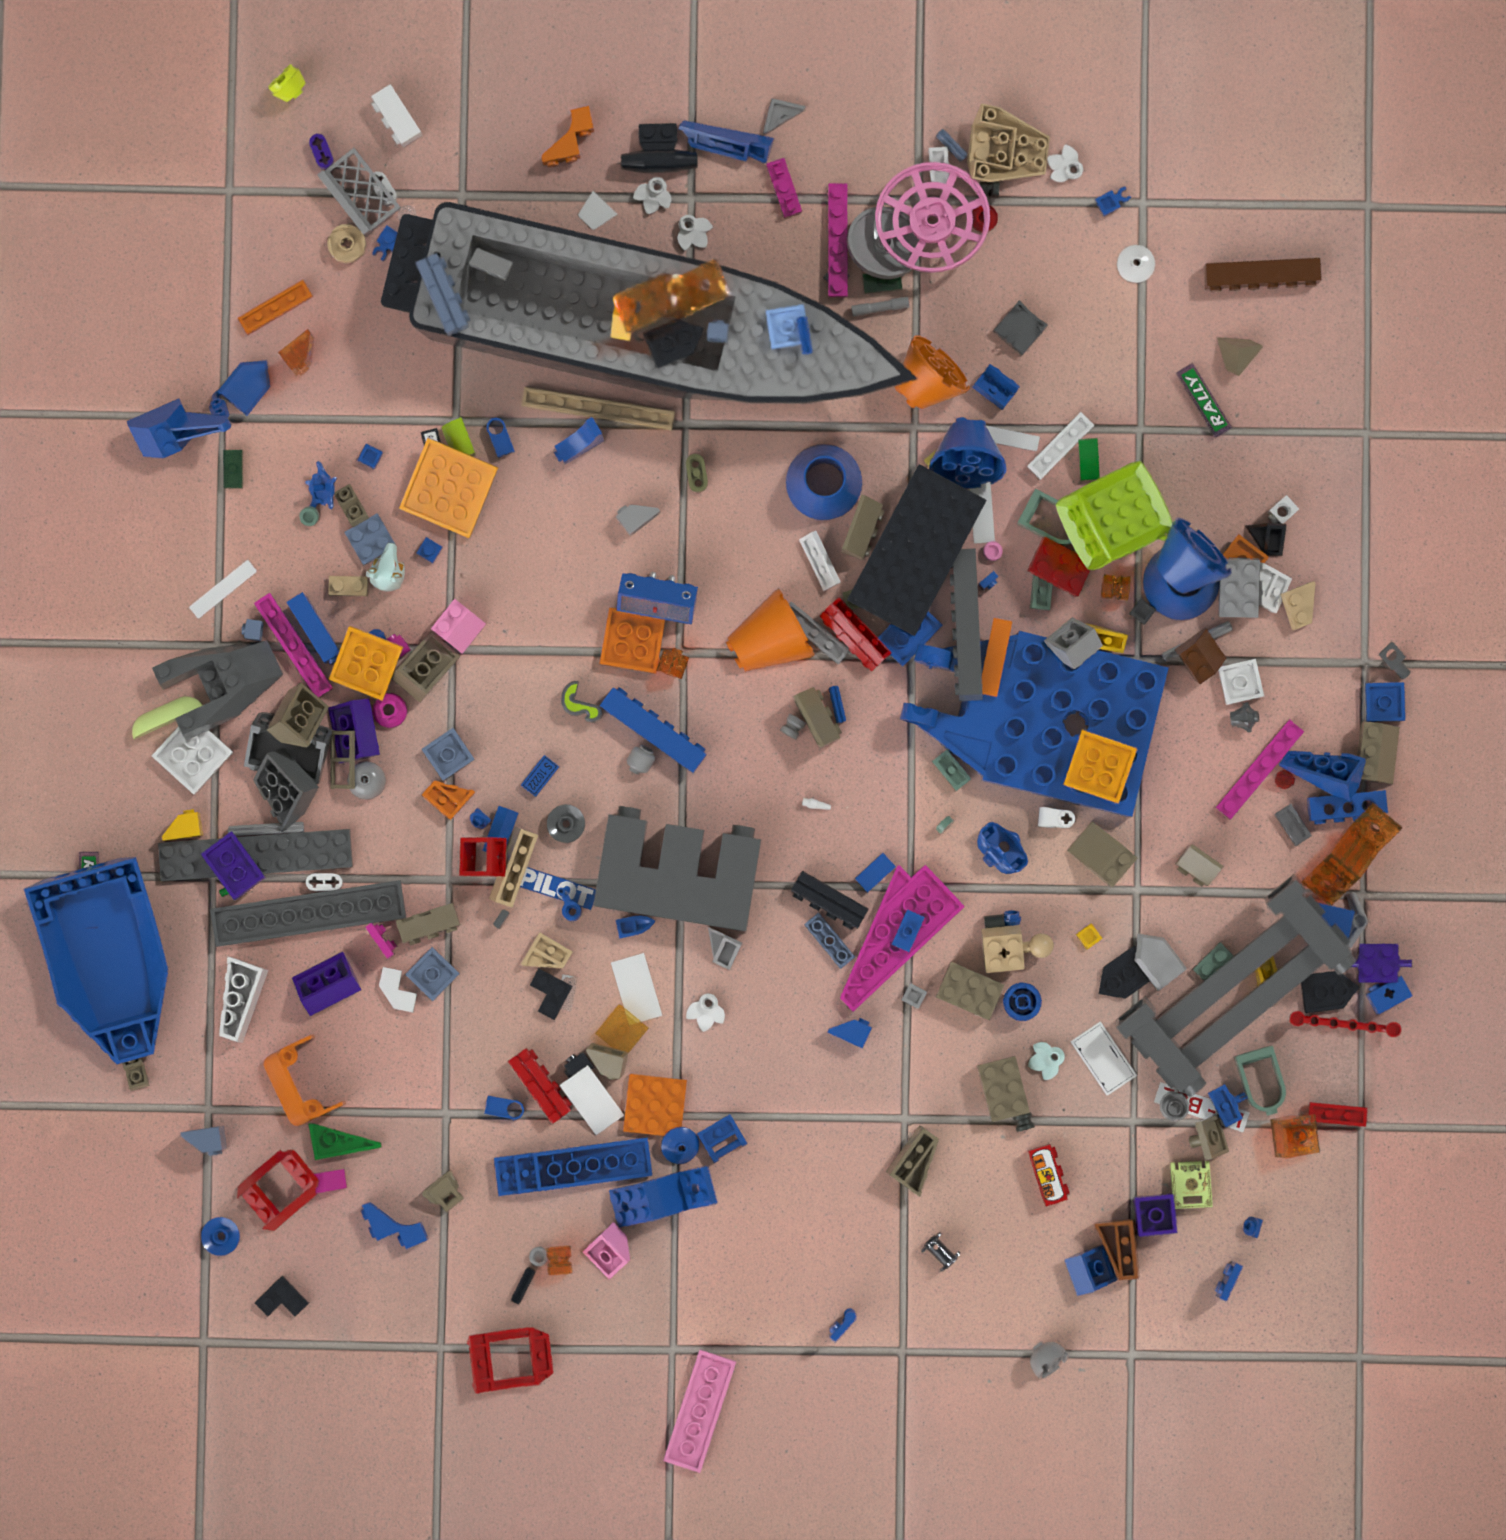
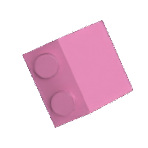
[431,599,486,654]

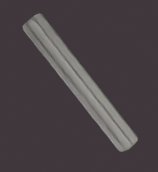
[1162,621,1232,662]
[228,822,304,836]

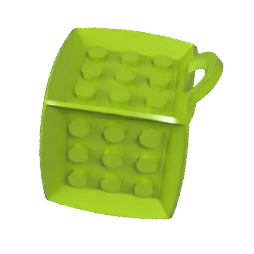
[1056,461,1173,570]

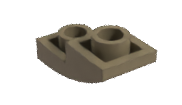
[334,484,369,527]
[122,1057,150,1091]

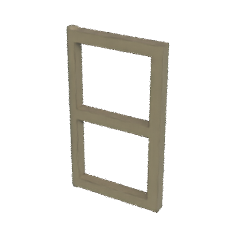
[330,730,355,789]

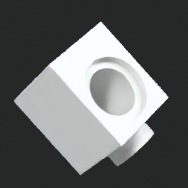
[1267,495,1299,524]

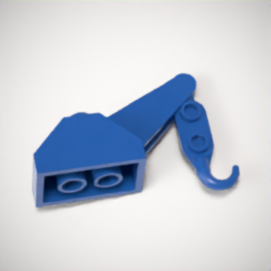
[127,390,232,458]

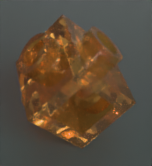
[656,648,689,679]

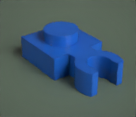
[1095,187,1131,217]
[372,225,397,261]

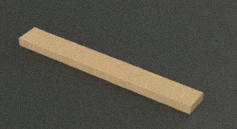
[521,387,675,431]

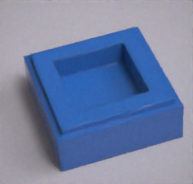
[357,444,383,470]

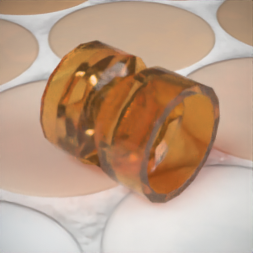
[1101,574,1131,601]
[546,1246,573,1275]

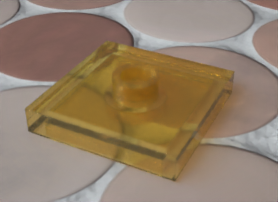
[595,1004,649,1053]

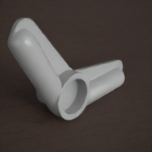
[1346,892,1368,949]

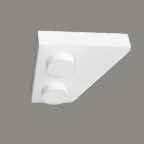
[1259,563,1292,613]

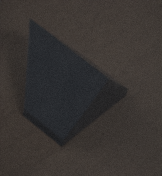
[1245,523,1287,556]

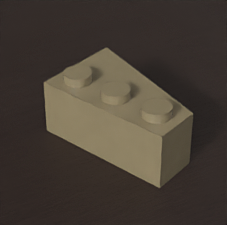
[396,903,461,946]
[886,1125,939,1197]

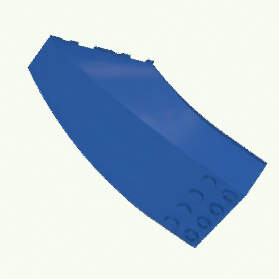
[24,857,168,1065]

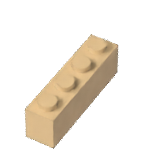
[489,827,538,908]

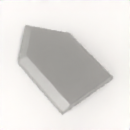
[1135,933,1187,991]

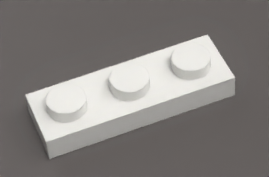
[799,531,841,591]

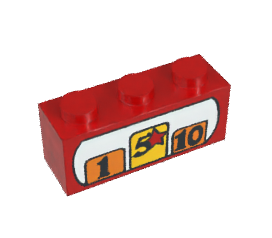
[1027,1144,1070,1207]

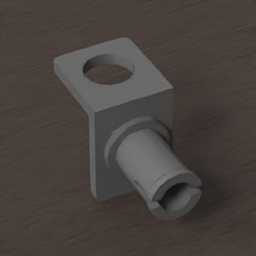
[1379,642,1411,679]

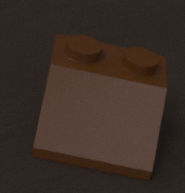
[1174,627,1227,684]

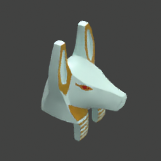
[366,543,405,592]

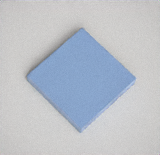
[765,304,806,350]

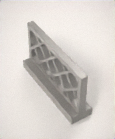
[317,148,401,237]

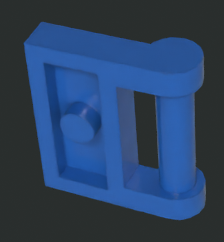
[697,1114,748,1163]
[829,1308,856,1343]

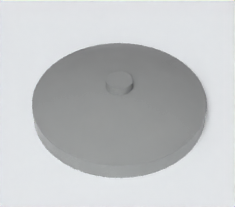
[847,207,920,279]

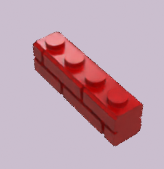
[820,597,891,672]
[507,1048,572,1124]

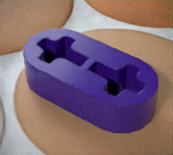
[309,134,334,170]

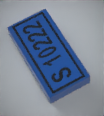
[521,755,559,797]

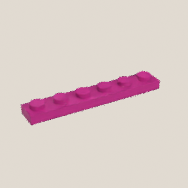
[828,183,848,297]
[254,593,334,698]
[1215,719,1304,820]

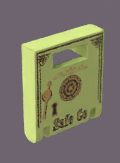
[1170,1161,1213,1209]

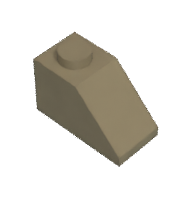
[586,1043,628,1080]

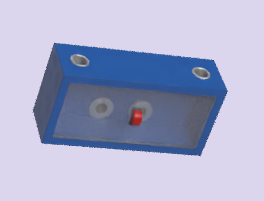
[617,571,698,625]

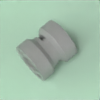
[780,714,806,740]

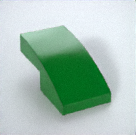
[1078,438,1100,480]

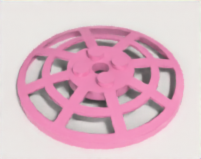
[875,162,990,273]

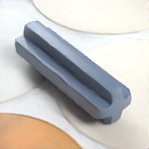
[936,129,967,162]

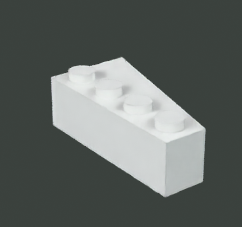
[219,957,268,1043]

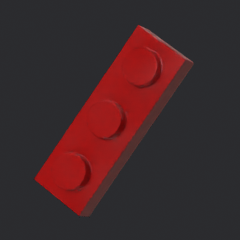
[1308,1102,1368,1127]

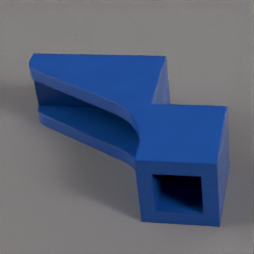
[361,1202,429,1249]

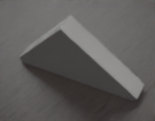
[763,98,806,134]

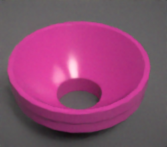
[372,693,407,728]

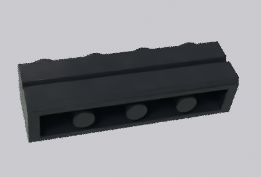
[791,871,869,930]

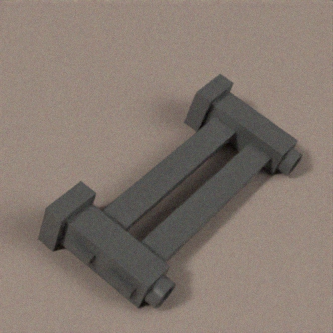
[1116,874,1356,1097]

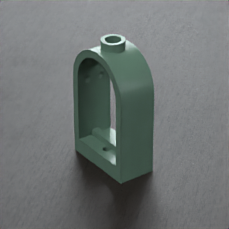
[1017,488,1072,546]
[1234,1045,1286,1116]

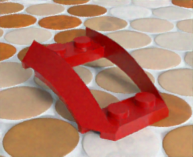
[237,1149,319,1231]
[466,1327,554,1394]

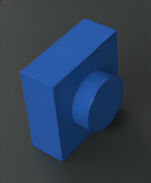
[417,537,443,563]
[978,571,999,590]

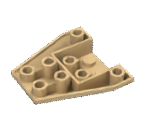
[967,104,1050,182]

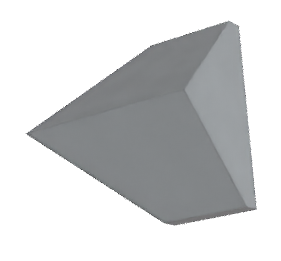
[708,927,742,970]

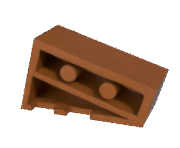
[1094,1219,1140,1280]

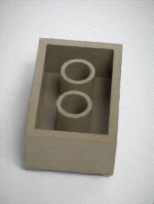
[936,962,1005,1020]
[977,1056,1030,1122]

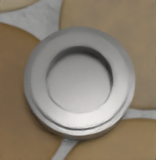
[529,1247,549,1266]

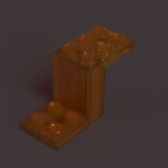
[613,259,731,333]
[1302,803,1403,906]

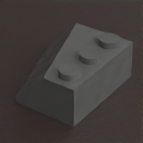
[253,748,319,832]

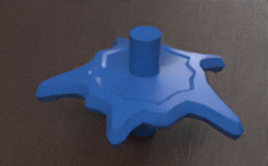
[305,461,337,509]

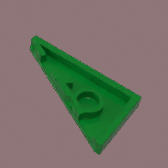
[308,1123,382,1160]

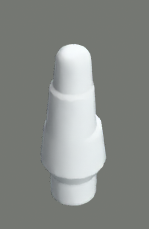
[802,798,831,810]

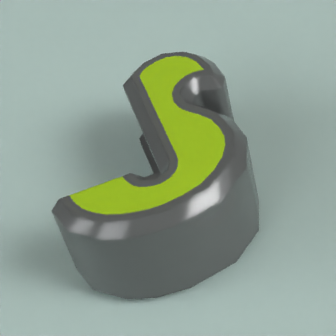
[561,681,602,723]

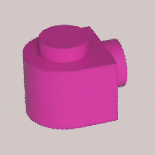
[386,634,411,659]

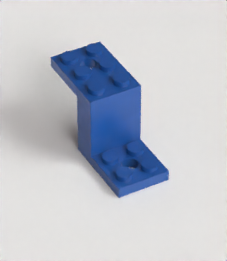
[609,1166,718,1228]

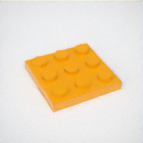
[329,626,403,701]
[1063,730,1137,804]

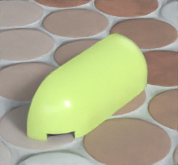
[132,696,202,740]

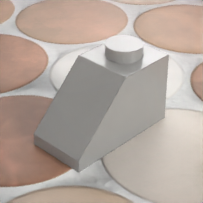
[616,505,661,536]

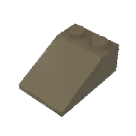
[391,632,460,703]
[1067,821,1138,888]

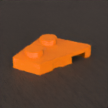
[422,780,475,821]

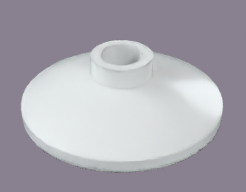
[1117,245,1155,283]

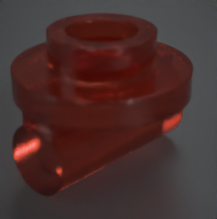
[1274,770,1295,789]

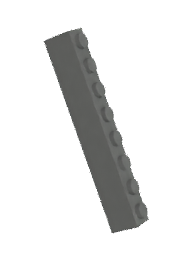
[950,548,983,701]

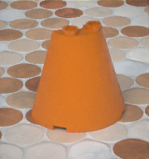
[725,589,815,671]

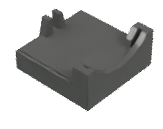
[993,300,1048,356]

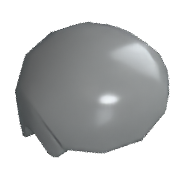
[1160,1091,1189,1121]

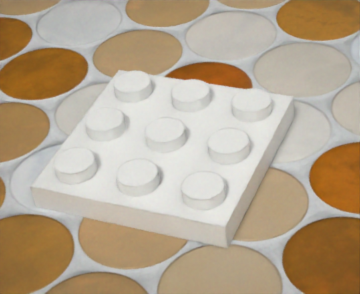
[152,726,234,795]

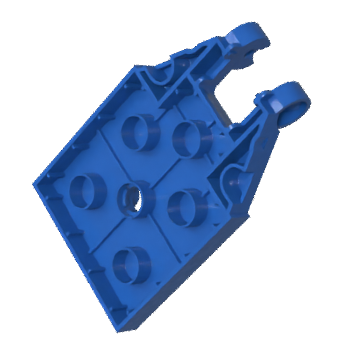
[900,631,1169,818]

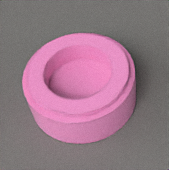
[983,541,1002,561]

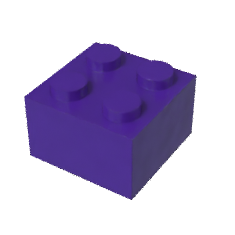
[1133,1193,1178,1237]

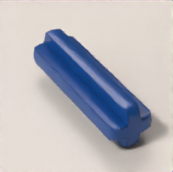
[797,316,813,355]
[829,686,846,723]

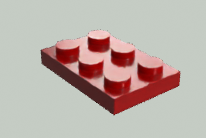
[1027,537,1091,597]

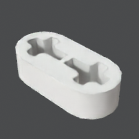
[371,171,397,206]
[306,873,343,891]

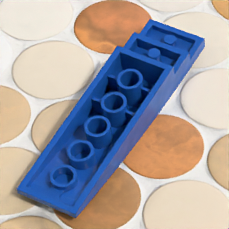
[494,1137,653,1196]

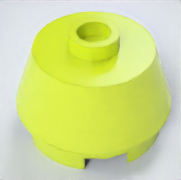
[268,64,306,102]

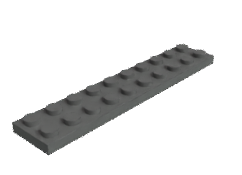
[158,829,353,881]
[210,880,407,947]

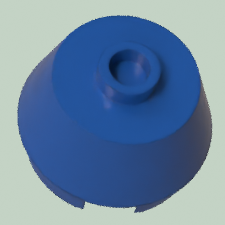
[1003,983,1042,1021]

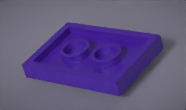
[201,831,266,901]

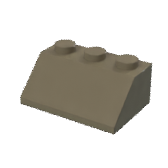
[841,495,885,560]
[267,683,329,747]
[793,687,842,749]
[1357,721,1400,784]

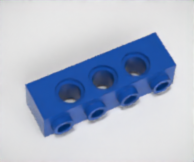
[1307,790,1388,824]

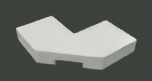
[379,967,417,1012]

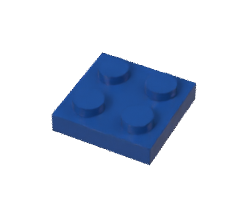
[1365,682,1406,722]
[1214,1261,1243,1302]

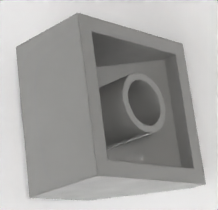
[1044,617,1103,669]

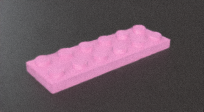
[663,1349,736,1473]

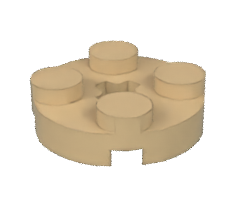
[327,224,366,263]

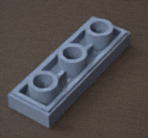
[804,913,855,969]

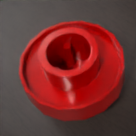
[972,205,998,233]

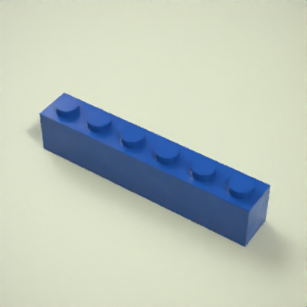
[600,687,707,774]

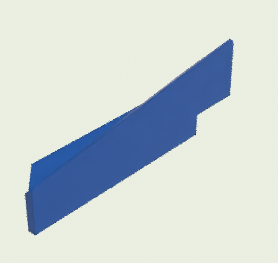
[679,120,774,163]

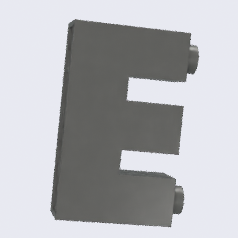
[593,806,761,932]

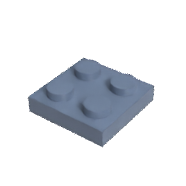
[344,513,396,566]
[422,728,475,781]
[405,947,460,1001]

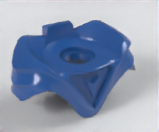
[977,822,1028,874]

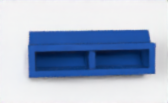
[482,806,519,857]

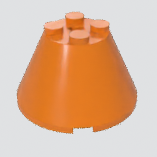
[894,335,970,409]

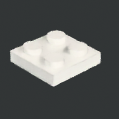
[1218,659,1264,705]

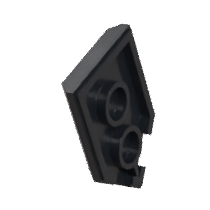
[643,318,704,369]
[1098,945,1150,999]
[1301,971,1360,1013]

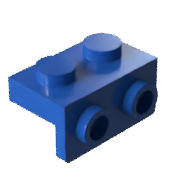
[972,364,1020,410]

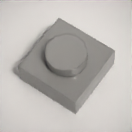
[901,983,927,1009]

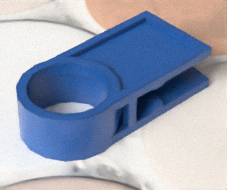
[486,418,515,458]
[484,1096,524,1119]

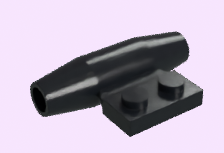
[621,123,698,173]

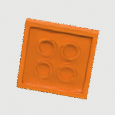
[600,607,666,674]
[623,1074,687,1136]

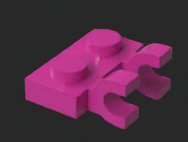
[365,923,398,959]

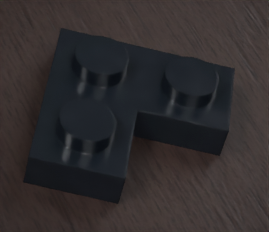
[530,968,573,1020]
[255,1276,309,1317]

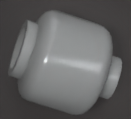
[627,745,655,775]

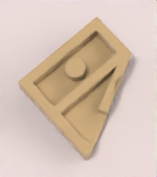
[1280,581,1315,630]
[521,932,573,968]

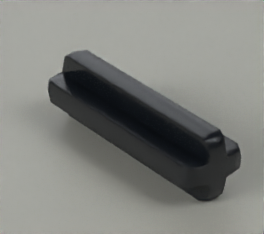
[511,1267,536,1304]

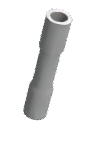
[851,296,910,317]

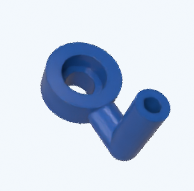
[557,887,582,921]

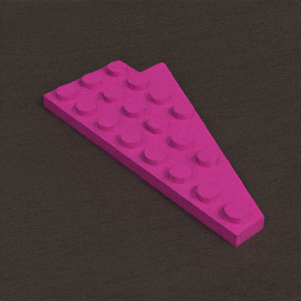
[840,865,965,1012]

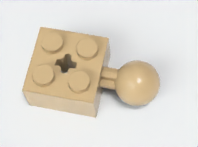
[981,925,1054,973]

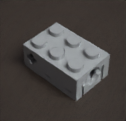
[1219,558,1260,618]

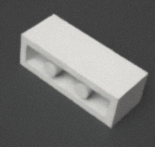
[371,84,423,148]

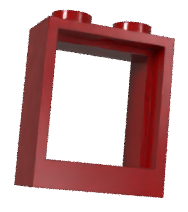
[459,837,506,877]

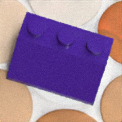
[328,699,380,764]
[292,952,361,1016]

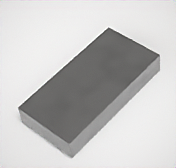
[1274,804,1312,846]

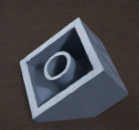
[180,1126,227,1156]

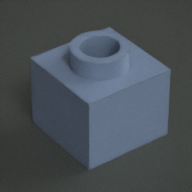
[707,320,729,343]
[242,619,264,641]

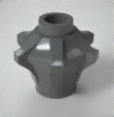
[1230,702,1259,733]

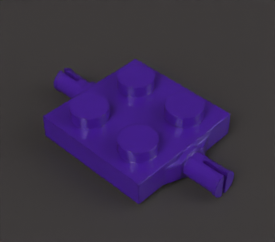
[1352,944,1412,983]

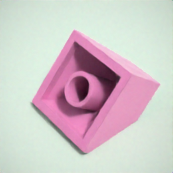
[583,1222,630,1279]

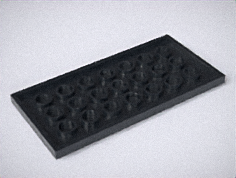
[847,464,987,636]

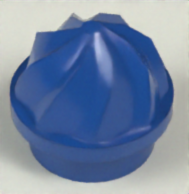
[1004,910,1021,926]

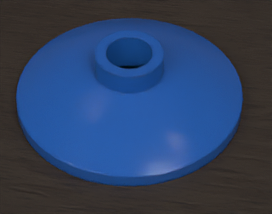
[661,1127,699,1164]
[201,1217,240,1256]

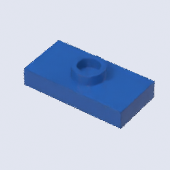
[891,909,925,952]

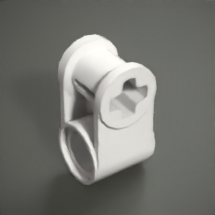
[1038,807,1075,828]

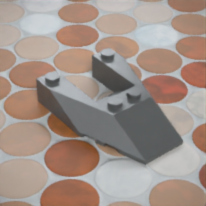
[152,641,283,740]

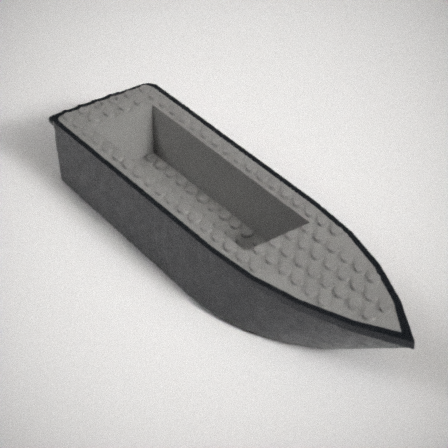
[381,202,918,404]

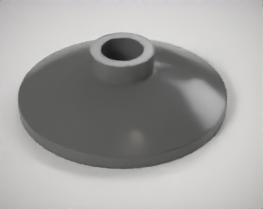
[547,804,585,843]

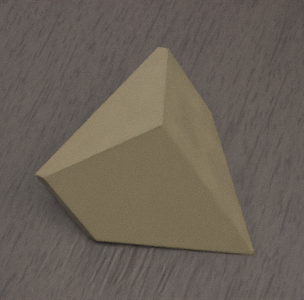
[1217,337,1263,376]

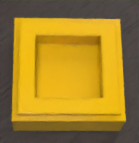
[1075,923,1103,950]

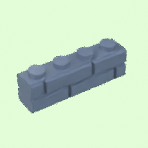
[416,254,471,336]

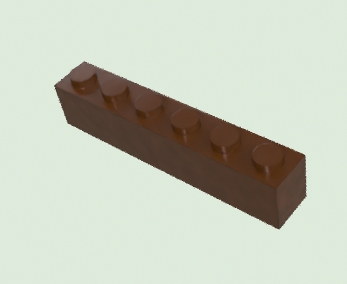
[1204,258,1322,292]

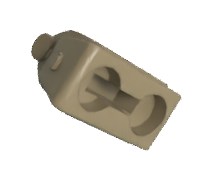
[422,1170,464,1213]

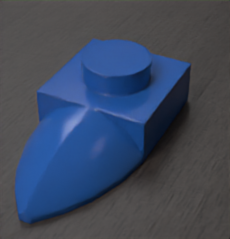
[616,915,655,939]

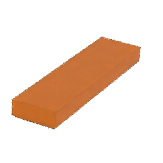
[238,280,313,335]
[982,618,1013,697]

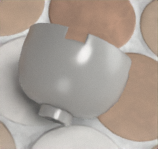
[347,761,386,800]
[1030,1342,1069,1379]

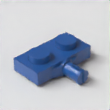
[1207,1084,1248,1127]

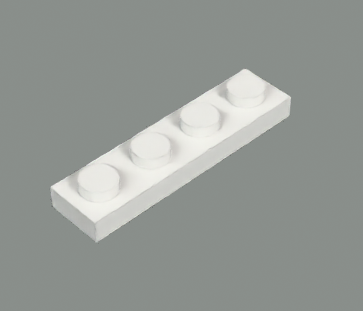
[1027,412,1094,480]

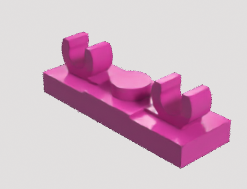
[766,158,802,218]

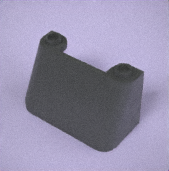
[244,712,332,784]

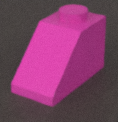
[314,1169,347,1193]

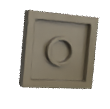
[1189,1115,1229,1160]

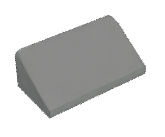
[469,248,513,281]

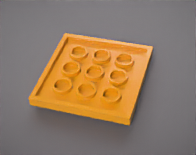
[399,437,499,538]

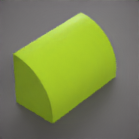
[441,417,476,456]

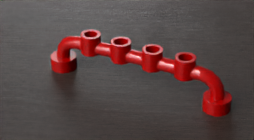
[1289,1011,1402,1037]

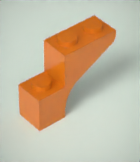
[542,106,594,167]

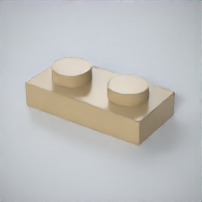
[329,576,368,596]

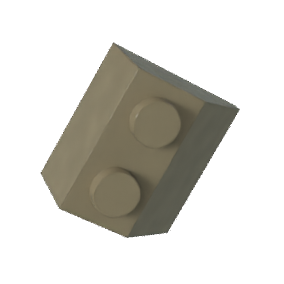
[1175,844,1224,887]

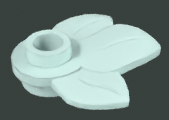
[1028,1042,1065,1080]

